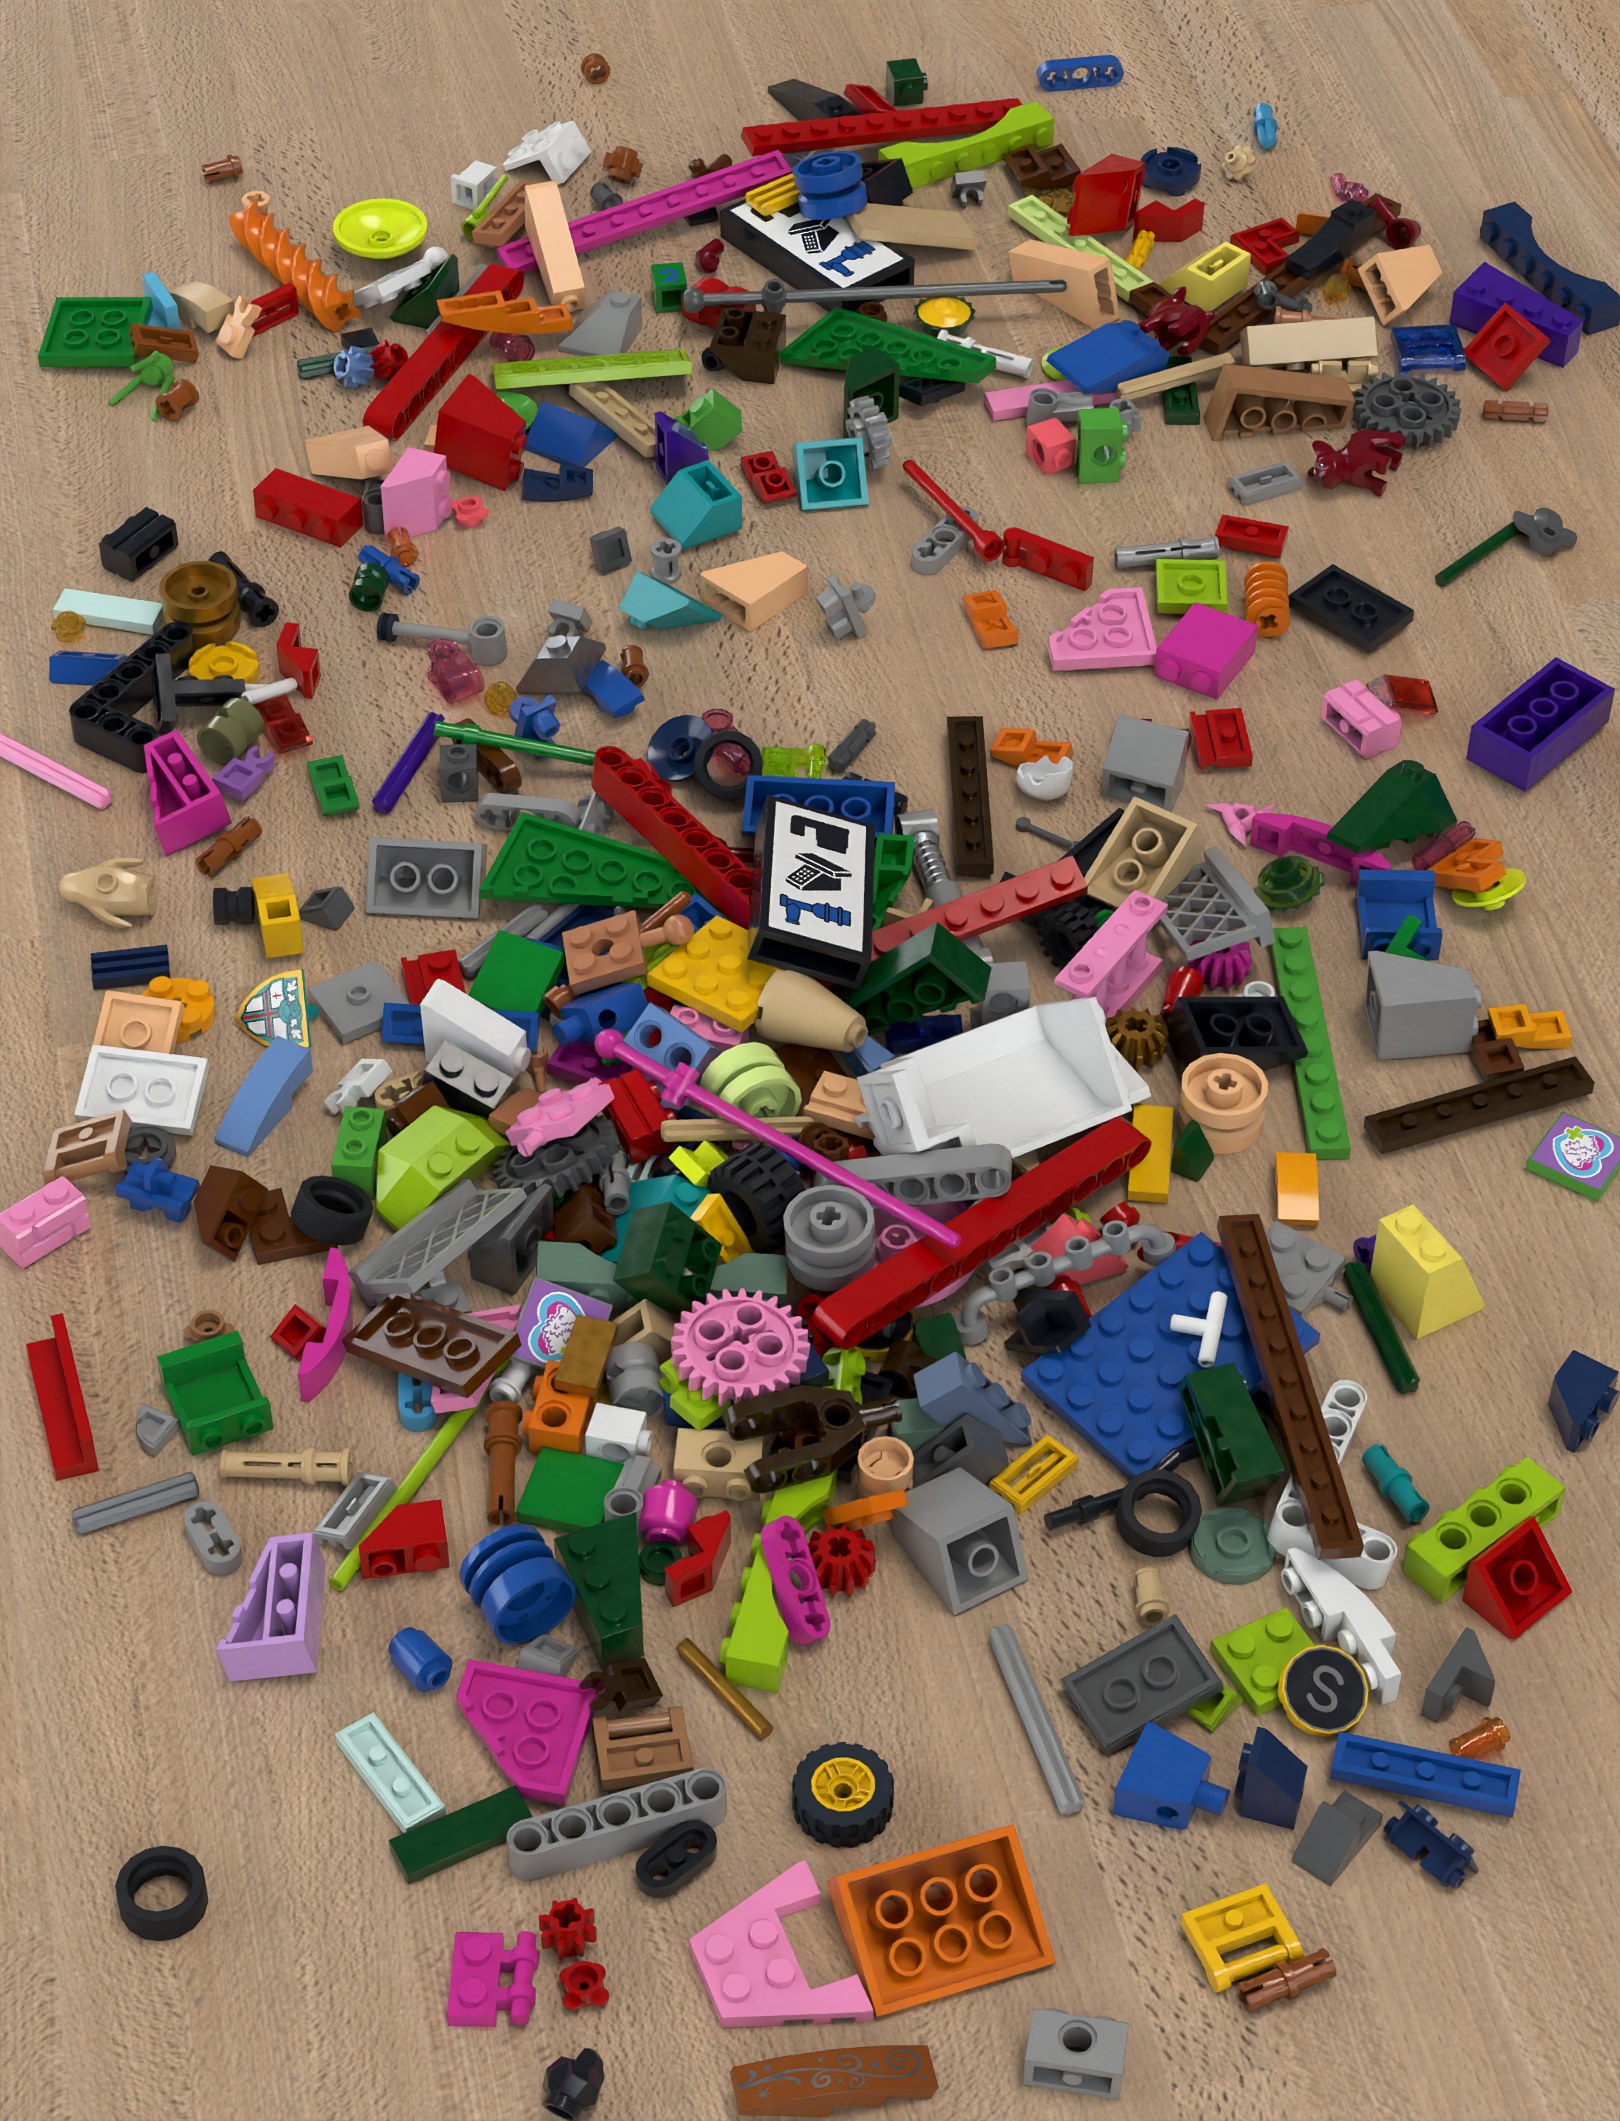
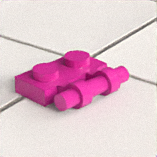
[447,1931,540,2027]

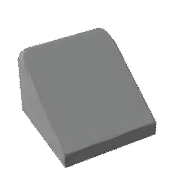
[517,1634,580,1677]

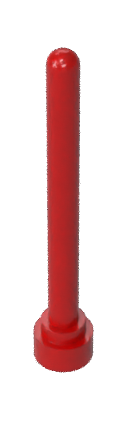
[903,459,1005,562]

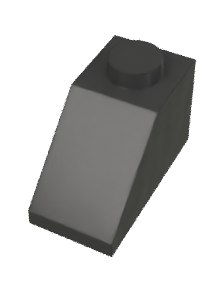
[912,1414,1009,1488]

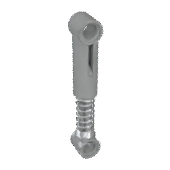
[895,809,994,963]

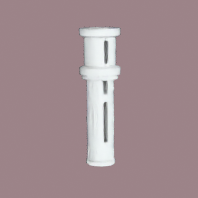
[937,330,1034,379]

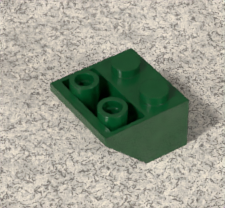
[613,1201,722,1313]

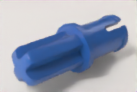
[358,545,420,594]

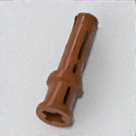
[484,1401,523,1525]

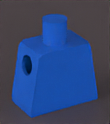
[553,983,648,1046]
[1113,1721,1230,1830]

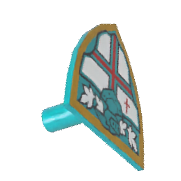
[234,969,318,1048]

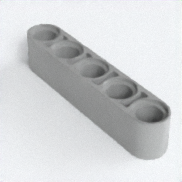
[814,1143,1013,1211]
[506,1768,727,1881]

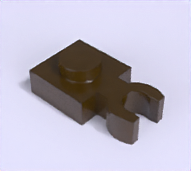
[579,1657,663,1712]

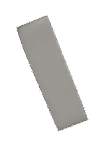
[184,1501,243,1576]

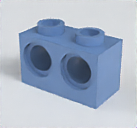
[623,1003,722,1086]

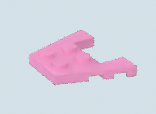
[689,1860,873,2028]

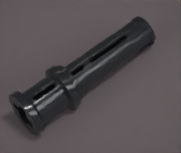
[209,551,279,627]

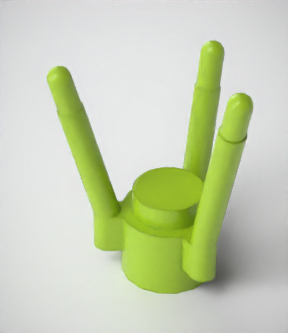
[461,174,509,241]

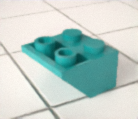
[650,460,742,550]

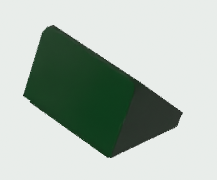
[1171,1120,1214,1182]
[912,1313,966,1360]

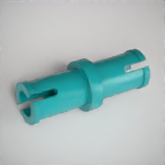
[1362,1444,1430,1523]

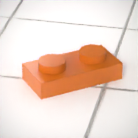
[822,1488,908,1530]

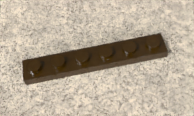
[946,716,994,875]
[1363,1056,1595,1155]

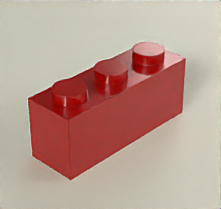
[253,468,363,548]

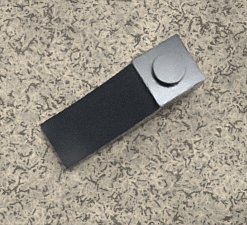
[1285,199,1376,281]

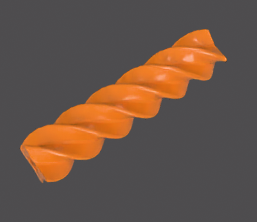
[229,199,362,332]

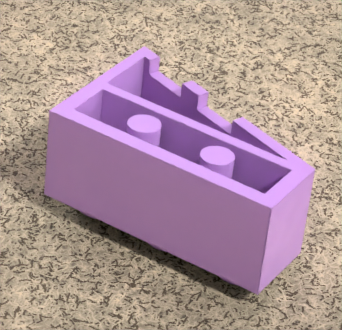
[215,1532,326,1682]

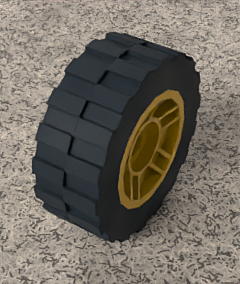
[792,1742,894,1848]

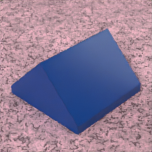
[525,401,617,468]

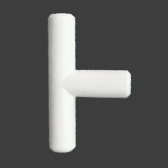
[241,678,297,705]
[1170,1291,1227,1368]

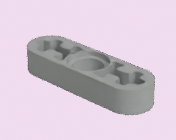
[911,507,978,575]
[475,793,581,831]

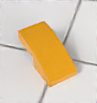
[1487,1004,1572,1049]
[1275,1152,1319,1226]

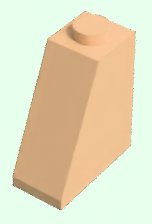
[1358,244,1442,326]
[304,426,393,479]
[700,551,808,632]

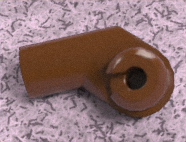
[688,154,732,179]

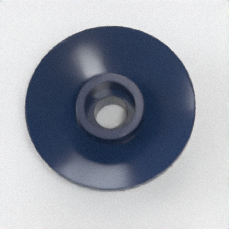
[647,715,714,782]

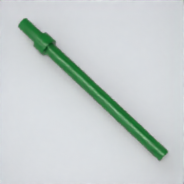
[433,721,595,766]

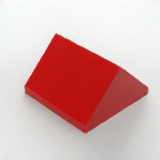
[1462,1516,1573,1639]

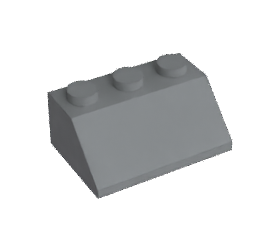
[366,837,488,919]

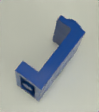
[1355,869,1443,960]

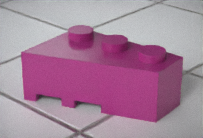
[144,729,232,856]

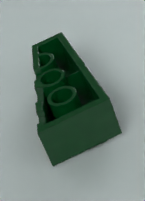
[828,921,992,1036]

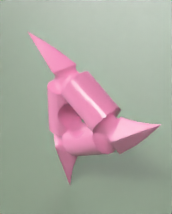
[1204,802,1275,847]

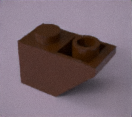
[193,1165,268,1262]

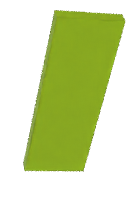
[492,349,693,389]

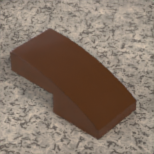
[1467,1019,1525,1079]

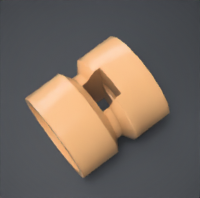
[856,1436,914,1500]

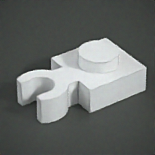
[324,1058,392,1115]

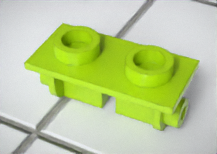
[821,1347,866,1405]

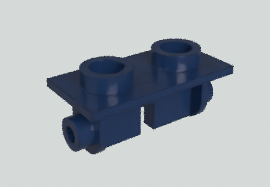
[1383,1800,1479,1889]

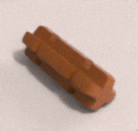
[1482,400,1548,423]

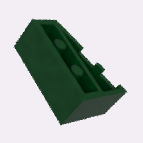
[1177,1362,1285,1507]
[554,1512,644,1670]

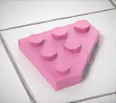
[1048,587,1157,671]

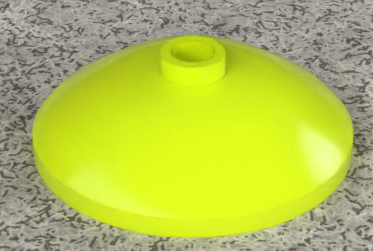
[333,198,428,260]

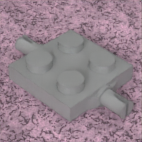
[1265,1220,1353,1319]

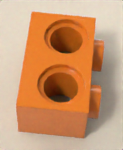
[522,1360,598,1454]

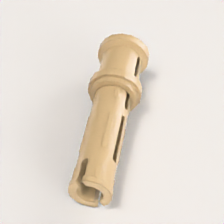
[220,1447,354,1486]

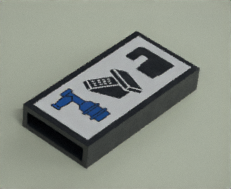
[720,199,915,313]
[747,794,875,990]

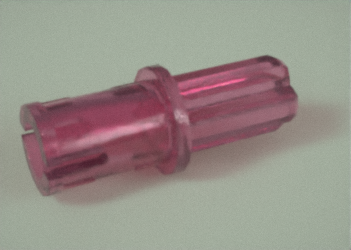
[1411,821,1476,870]

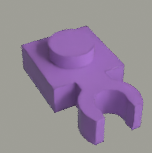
[212,745,275,802]

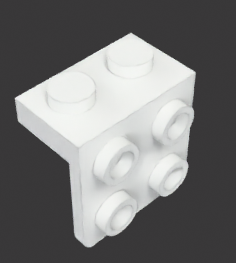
[503,120,592,185]

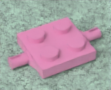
[506,1077,615,1157]

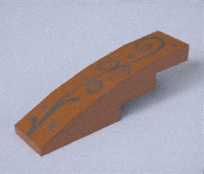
[730,2045,939,2117]

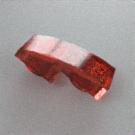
[253,694,313,754]

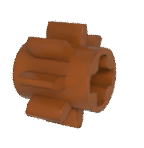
[603,146,643,184]

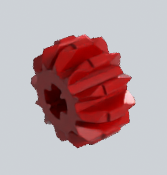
[807,1522,876,1598]

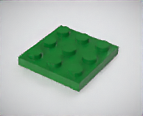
[38,297,153,368]

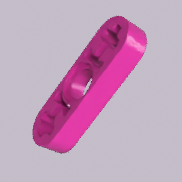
[761,1516,830,1645]

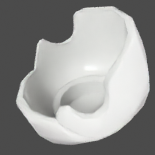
[1016,755,1074,801]

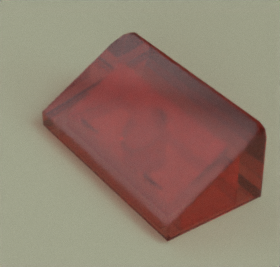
[1366,674,1438,715]

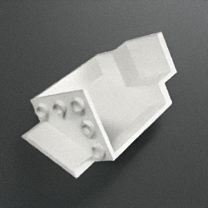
[852,997,1152,1180]

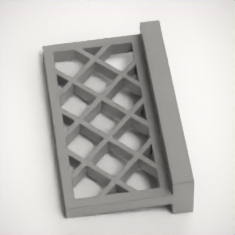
[1158,846,1276,962]
[348,1179,528,1306]

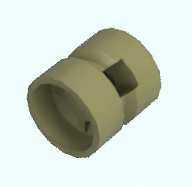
[197,698,264,765]

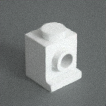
[451,160,498,210]

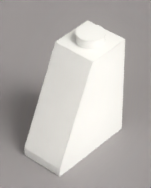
[420,979,531,1084]

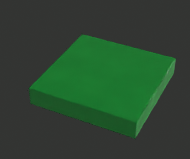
[468,930,566,1017]
[516,1446,624,1533]

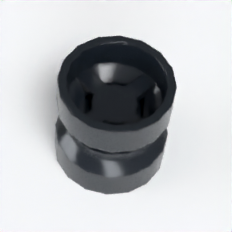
[213,887,255,925]

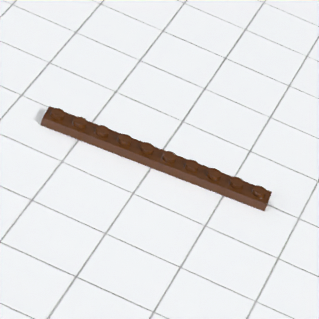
[1200,193,1401,355]
[1217,1214,1364,1560]

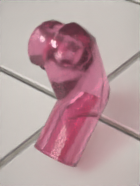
[1330,173,1369,203]

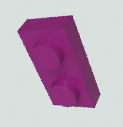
[546,1041,632,1085]

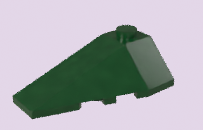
[1326,760,1458,854]

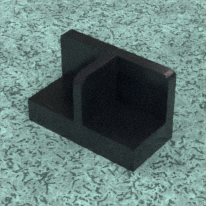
[1004,1288,1092,1354]

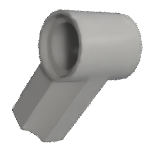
[1026,388,1094,426]
[604,1455,662,1539]

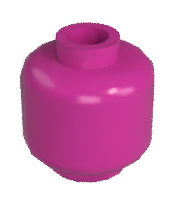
[638,1480,698,1546]

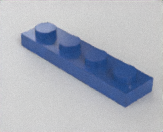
[381,1003,540,1051]
[1330,1731,1521,1818]

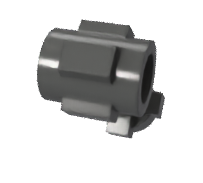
[1254,280,1312,312]

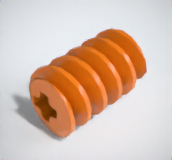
[1244,561,1290,638]

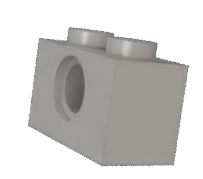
[1023,2008,1129,2100]

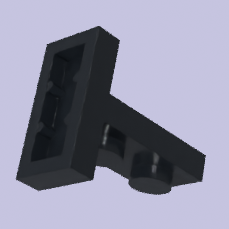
[150,654,246,734]

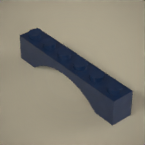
[1480,201,1620,336]

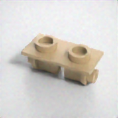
[1309,360,1378,395]

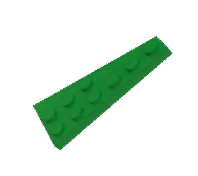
[780,307,996,384]
[479,812,719,911]

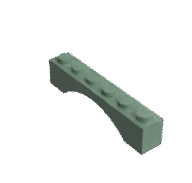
[536,1241,787,1315]

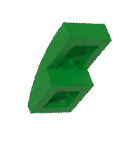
[307,755,360,816]

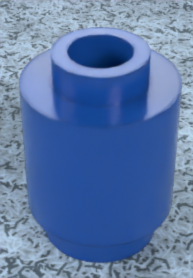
[388,1627,452,1692]

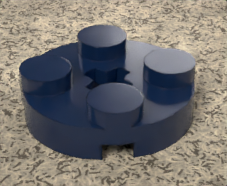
[1140,147,1201,196]

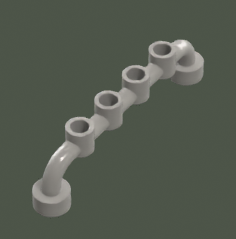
[954,1220,1176,1345]

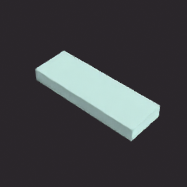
[53,588,163,635]
[335,1712,446,1833]

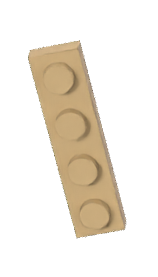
[568,381,656,458]

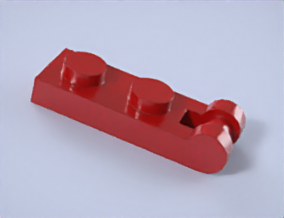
[1002,527,1094,591]

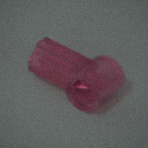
[701,709,761,776]

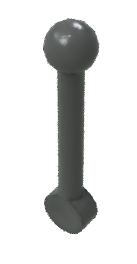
[1016,817,1079,850]

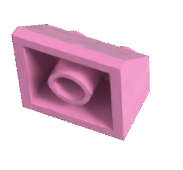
[380,447,453,542]

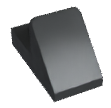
[1421,1627,1495,1723]
[1292,1790,1383,1887]

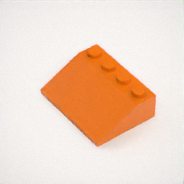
[827,1824,1056,2018]

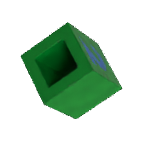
[651,262,687,313]

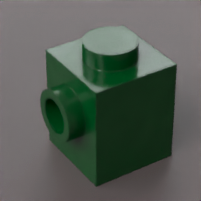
[886,58,928,106]

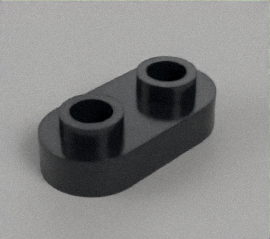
[635,1820,717,1898]

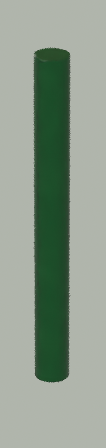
[1435,520,1521,587]

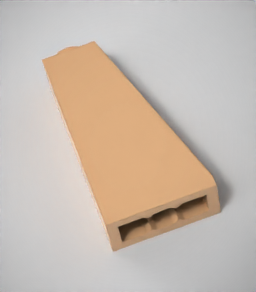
[525,180,585,312]
[1008,239,1120,330]

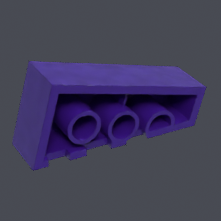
[1449,262,1584,368]

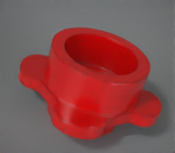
[559,1961,609,2011]

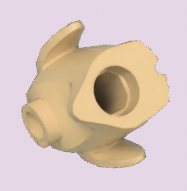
[59,858,159,929]

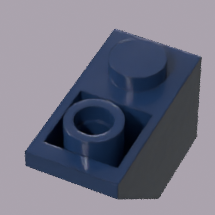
[1548,1350,1620,1453]
[1234,1726,1308,1830]

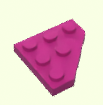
[456,1659,599,1806]

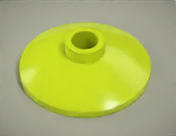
[1452,868,1527,911]

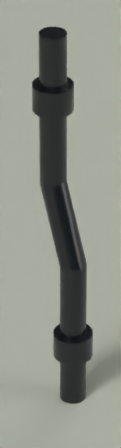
[1044,1419,1269,1531]

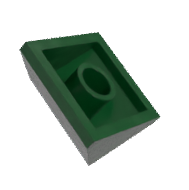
[390,253,460,329]

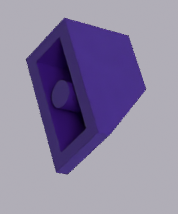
[654,411,709,485]

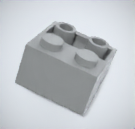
[1101,714,1189,812]

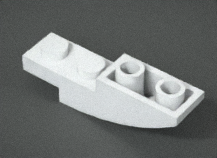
[1281,1547,1402,1705]

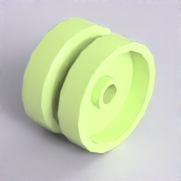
[699,1042,802,1143]

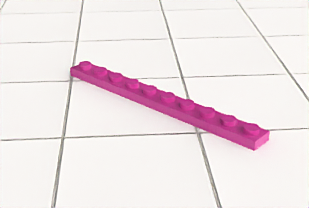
[497,150,792,273]

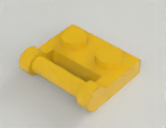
[1180,1883,1304,1992]

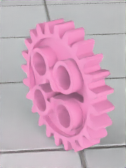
[671,1288,810,1407]

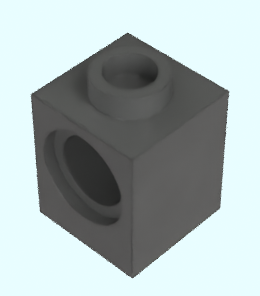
[439,744,479,803]

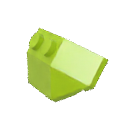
[375,1105,511,1232]

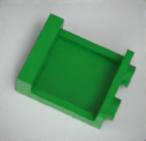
[157,1331,274,1456]

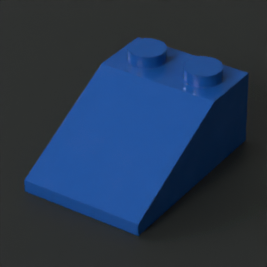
[1046,320,1170,394]

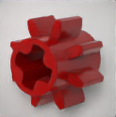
[368,340,408,381]
[539,1897,597,1960]

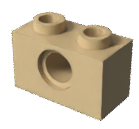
[673,1428,764,1501]

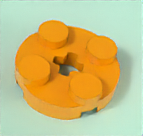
[141,976,216,1043]

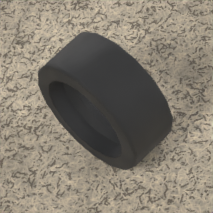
[694,730,763,800]
[291,1175,374,1246]
[1115,1469,1202,1557]
[115,1846,209,1941]

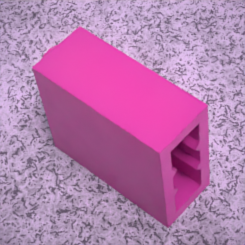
[1154,602,1258,699]

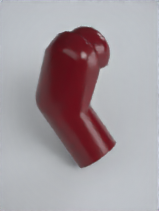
[695,239,724,273]

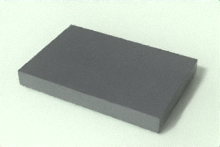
[1060,1614,1224,1757]

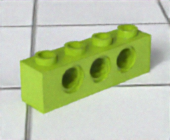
[1403,1456,1566,1604]

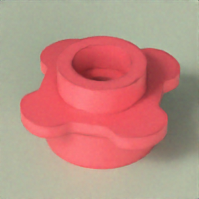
[451,496,488,527]

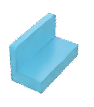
[142,272,181,330]

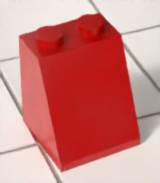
[434,373,528,491]

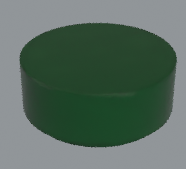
[639,1541,682,1586]

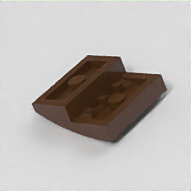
[1002,143,1081,189]

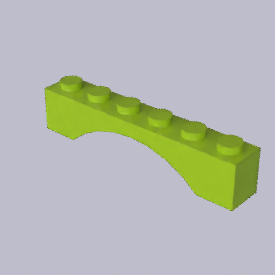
[878,101,1055,189]
[719,1469,838,1693]

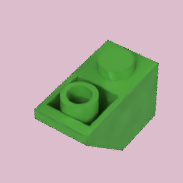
[673,389,742,451]

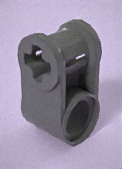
[362,477,385,534]

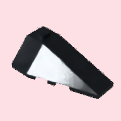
[768,79,865,121]

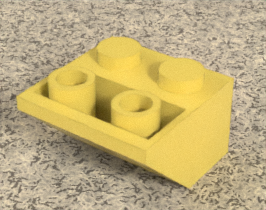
[1159,242,1251,312]

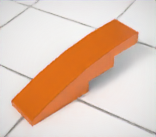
[437,290,573,334]

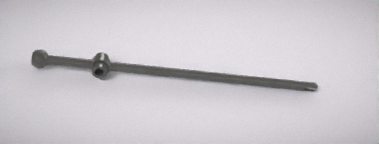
[683,279,1067,314]

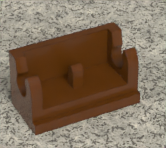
[554,1182,618,1255]

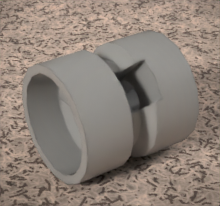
[605,1341,665,1420]

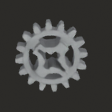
[846,395,892,470]

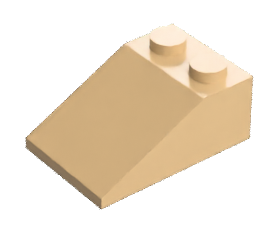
[1084,796,1207,909]

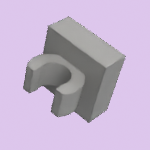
[548,599,593,637]

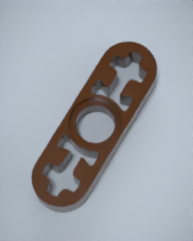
[451,718,522,794]

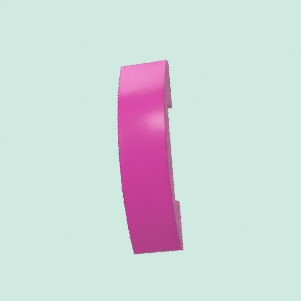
[1250,813,1391,886]
[298,1248,353,1402]

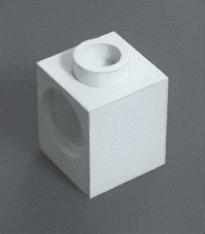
[585,1403,653,1464]

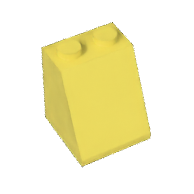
[1370,1204,1485,1340]

